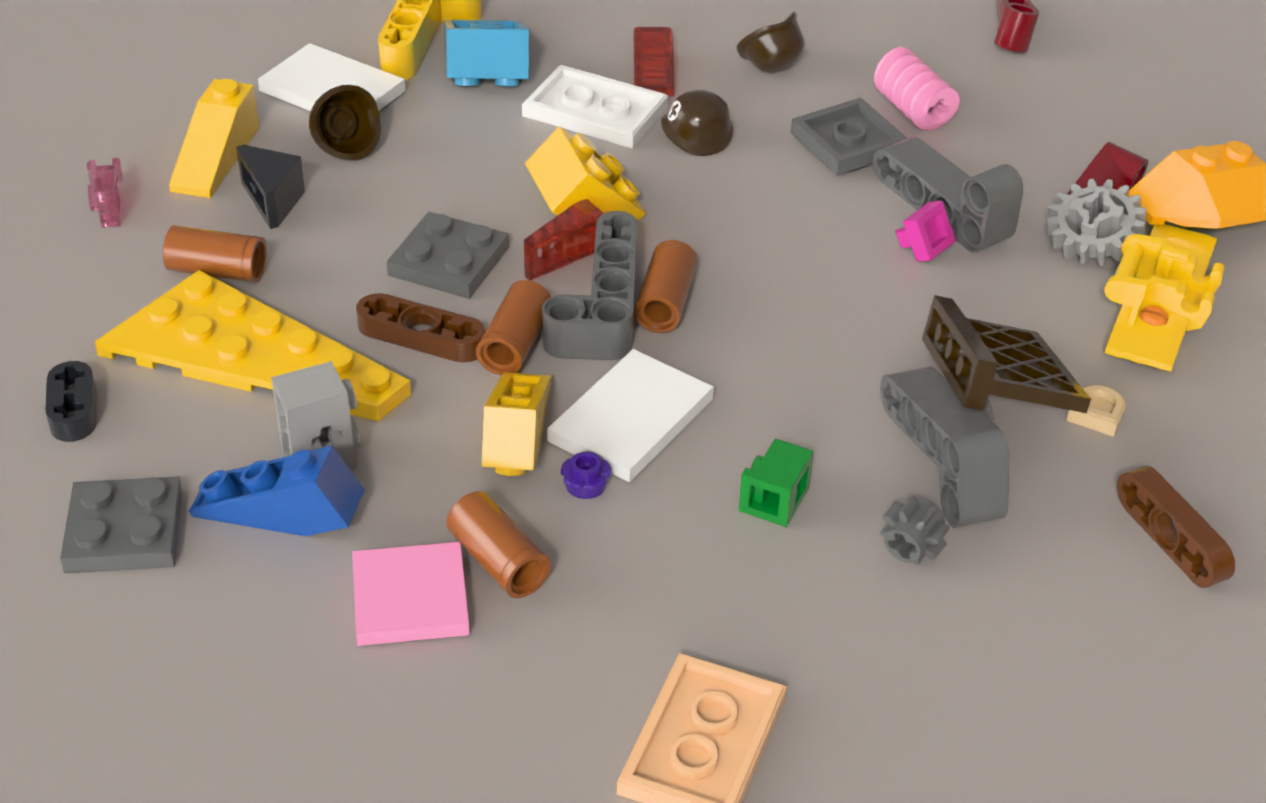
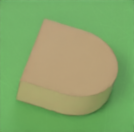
[1066,385,1125,437]

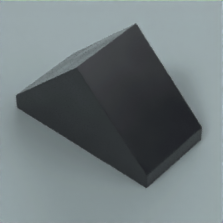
[236,145,305,229]

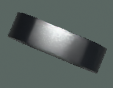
[45,361,97,442]

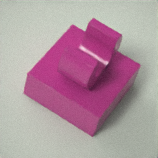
[895,201,956,262]

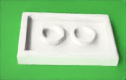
[258,43,406,111]
[522,65,668,149]
[547,349,714,483]

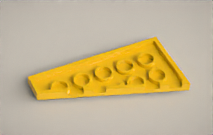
[94,270,411,421]

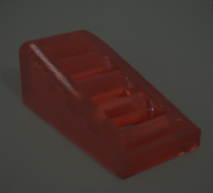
[633,27,675,97]
[524,199,604,281]

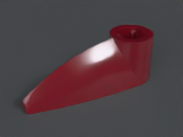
[994,0,1039,52]
[1068,142,1149,195]

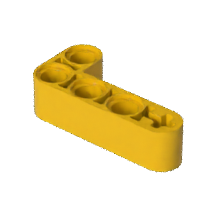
[378,0,482,81]

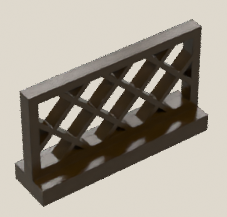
[922,295,1091,413]

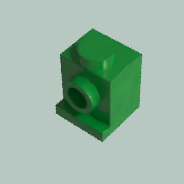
[738,438,814,528]

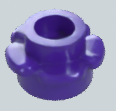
[561,452,612,499]

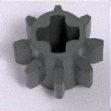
[880,496,950,565]

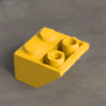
[525,126,646,231]

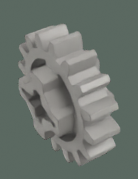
[1047,179,1146,266]

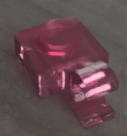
[87,158,123,228]

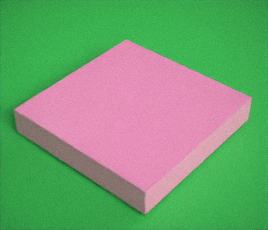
[352,542,470,646]

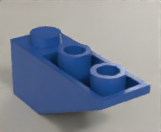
[188,445,365,536]

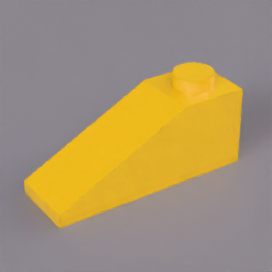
[169,79,259,198]
[482,372,552,476]

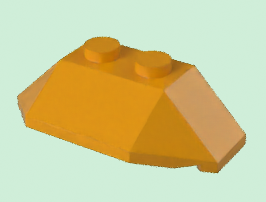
[1129,141,1266,229]

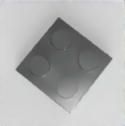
[791,97,907,175]
[387,211,509,299]
[60,476,182,573]

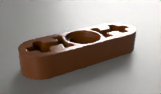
[356,293,485,363]
[1117,466,1235,588]

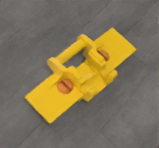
[1104,224,1225,372]

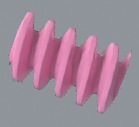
[874,47,960,131]

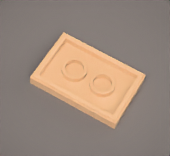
[617,653,787,803]

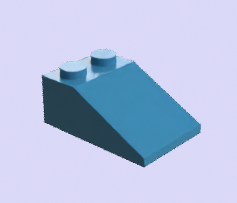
[444,20,529,86]

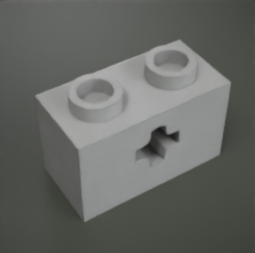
[271,361,361,470]

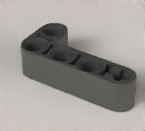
[873,136,1023,252]
[542,211,637,360]
[880,367,1009,528]

